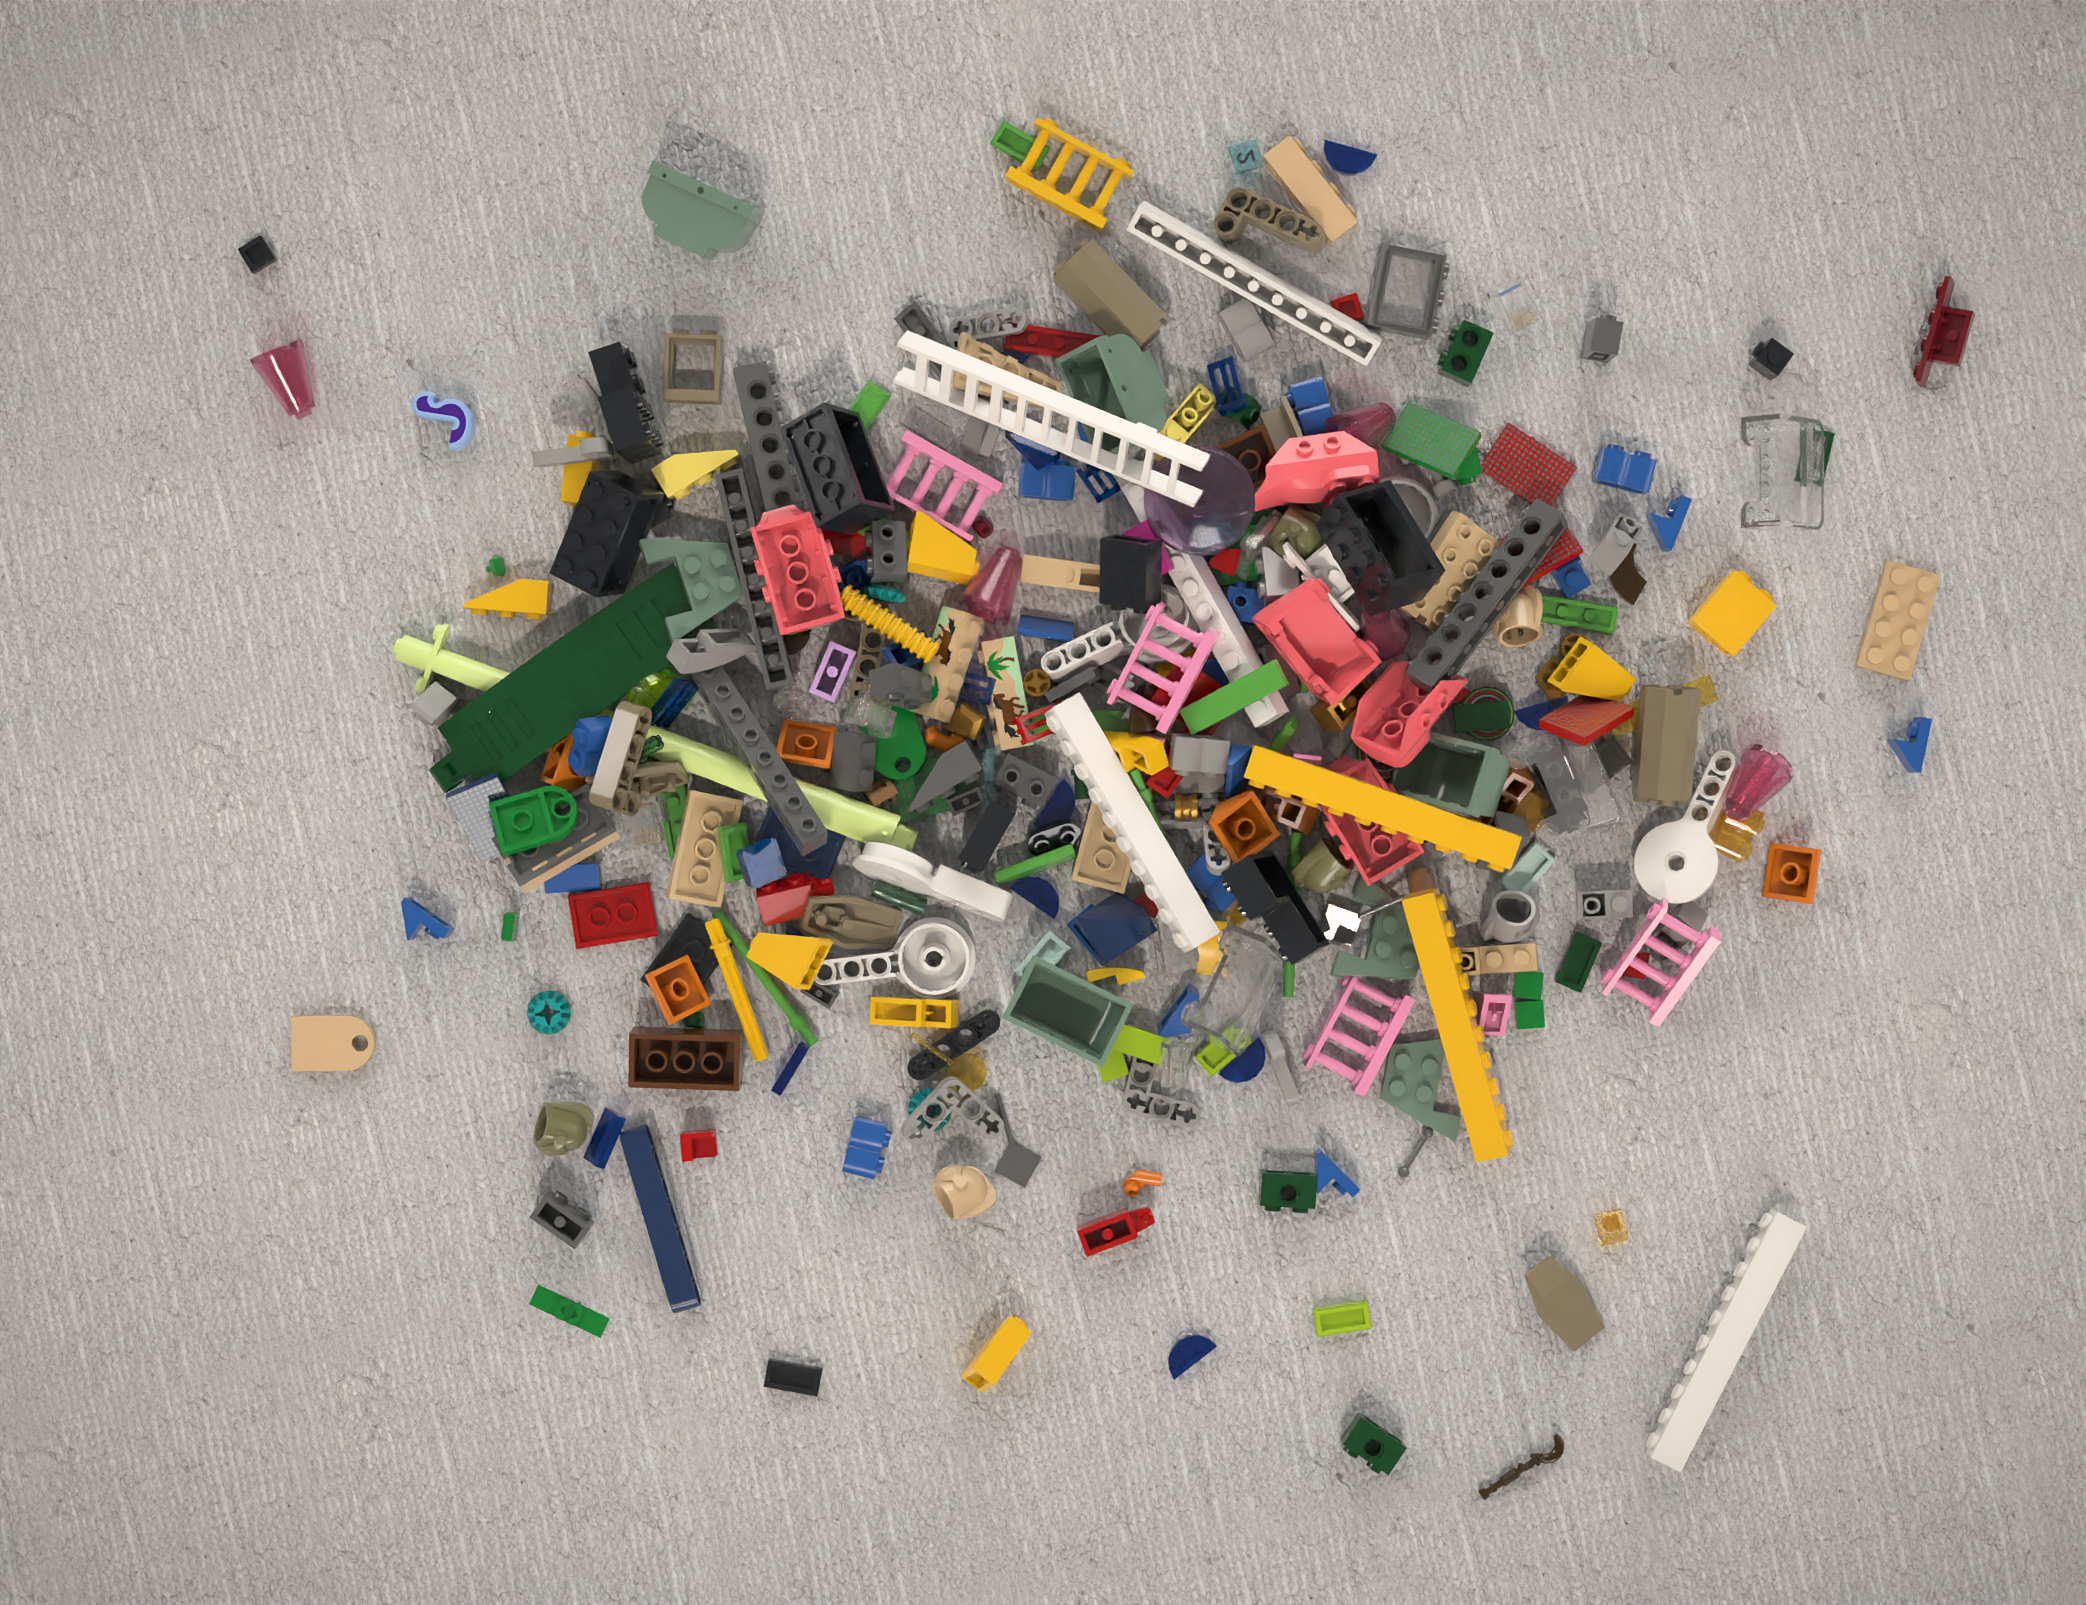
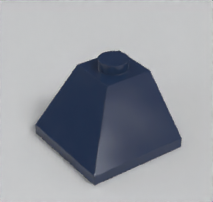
[1074,892,1158,965]

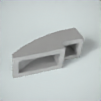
[666,628,756,674]

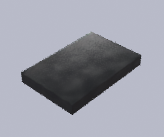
[640,913,733,988]

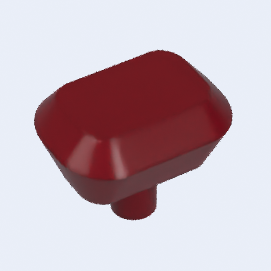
[972,516,994,538]

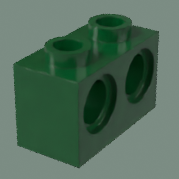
[1437,320,1494,387]

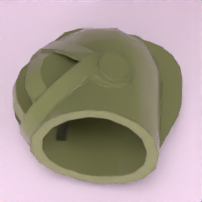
[1267,506,1325,561]
[1291,838,1354,893]
[533,1102,594,1157]

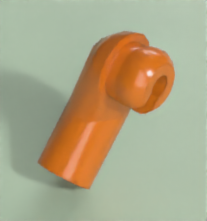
[925,726,965,752]
[1123,1170,1162,1197]

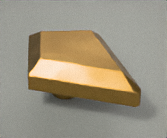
[1534,656,1566,710]
[941,703,986,741]

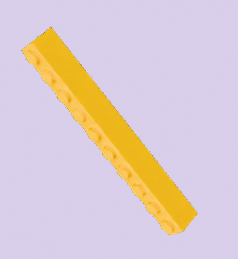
[1244,745,1522,872]
[1402,887,1514,1162]

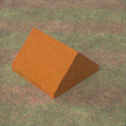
[776,719,838,769]
[1208,790,1280,864]
[1762,843,1821,904]
[645,955,712,1025]

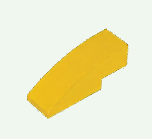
[1103,731,1169,776]
[869,996,959,1028]

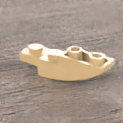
[1019,554,1100,593]
[1459,943,1539,975]

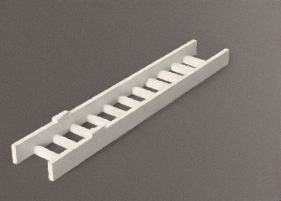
[894,330,1210,507]

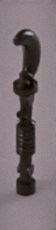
[1478,1434,1565,1500]

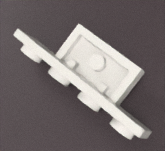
[1283,542,1361,631]

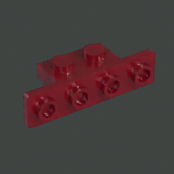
[1913,275,1975,388]

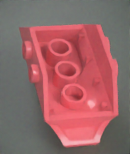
[1254,431,1379,512]
[750,504,845,635]
[1351,661,1468,768]
[1318,755,1425,886]

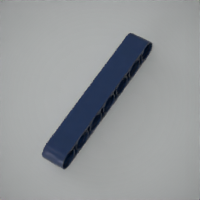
[619,1124,701,1314]

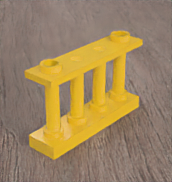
[1005,117,1134,233]

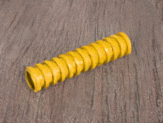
[840,584,940,664]

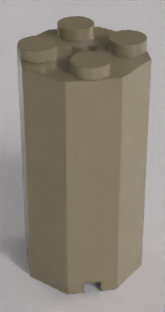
[1053,239,1170,351]
[1631,684,1701,806]

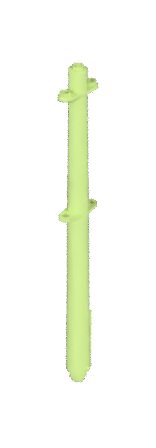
[393,623,919,852]

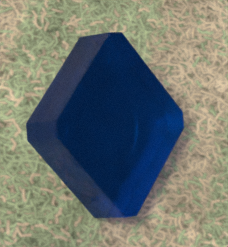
[736,838,787,889]

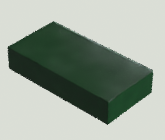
[1452,701,1511,733]
[1554,931,1602,993]

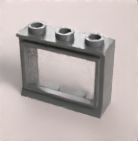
[1364,242,1450,341]

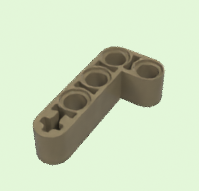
[1213,187,1327,253]
[842,598,892,707]
[589,701,652,816]

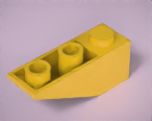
[463,579,553,620]

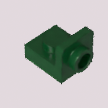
[1213,384,1262,430]

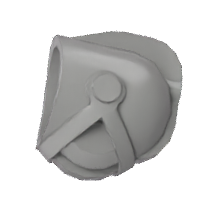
[1480,890,1540,944]

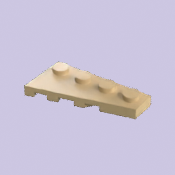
[953,332,1063,413]

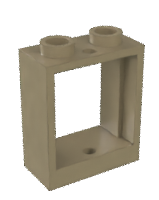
[663,329,724,405]

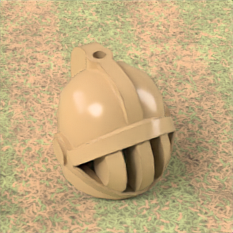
[1491,585,1543,647]
[932,1165,996,1222]

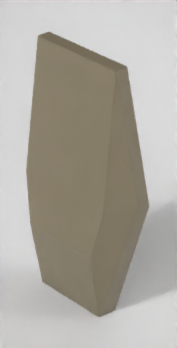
[585,762,690,797]
[801,896,902,949]
[1524,1255,1605,1352]

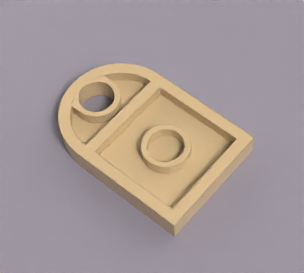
[291,1015,376,1071]

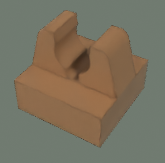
[862,775,898,810]

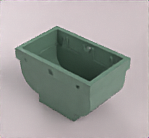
[642,160,765,261]
[1055,334,1171,454]
[1390,732,1511,818]
[1002,955,1134,1067]

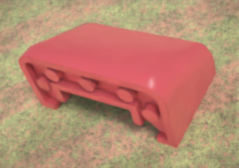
[1252,578,1382,706]

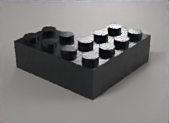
[588,342,664,464]
[1221,851,1330,965]

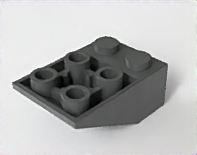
[908,740,983,814]

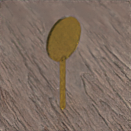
[911,1033,987,1091]

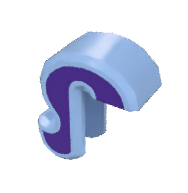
[412,392,476,451]

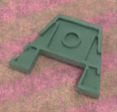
[639,539,743,644]
[1330,876,1420,980]
[1379,1039,1461,1141]

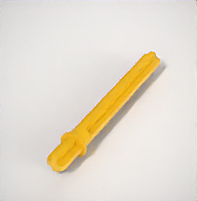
[705,918,769,1061]

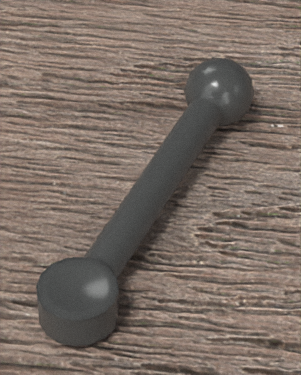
[1398,1127,1434,1178]

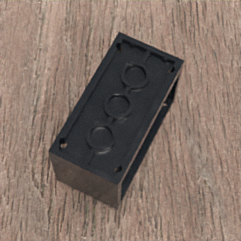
[780,402,895,535]
[549,470,665,598]
[1315,480,1446,617]

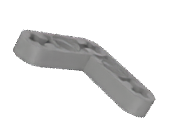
[949,308,1029,395]
[532,437,614,467]
[1153,798,1231,876]
[1259,1028,1301,1107]
[1122,1056,1201,1127]
[901,1076,1005,1144]

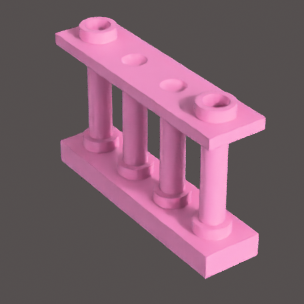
[886,430,1003,543]
[1107,602,1220,734]
[1601,897,1721,1027]
[1302,976,1416,1097]

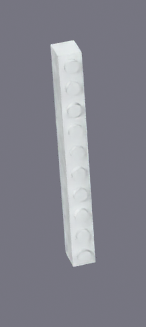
[1127,201,1383,366]
[1121,482,1289,728]
[1045,692,1220,953]
[1646,1208,1807,1473]

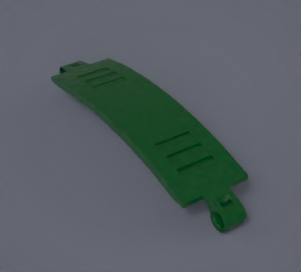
[429,563,719,793]

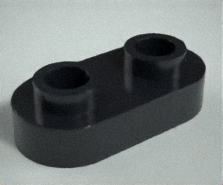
[1026,818,1081,856]

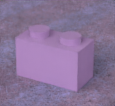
[809,641,858,704]

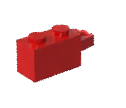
[756,873,835,926]
[1076,1206,1155,1257]

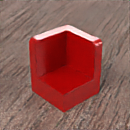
[680,1129,718,1162]

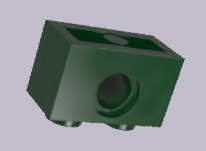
[1258,1169,1317,1213]
[1340,1412,1407,1475]

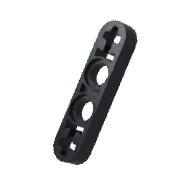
[907,1009,1000,1080]

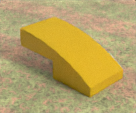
[1195,921,1227,976]
[1085,966,1145,985]

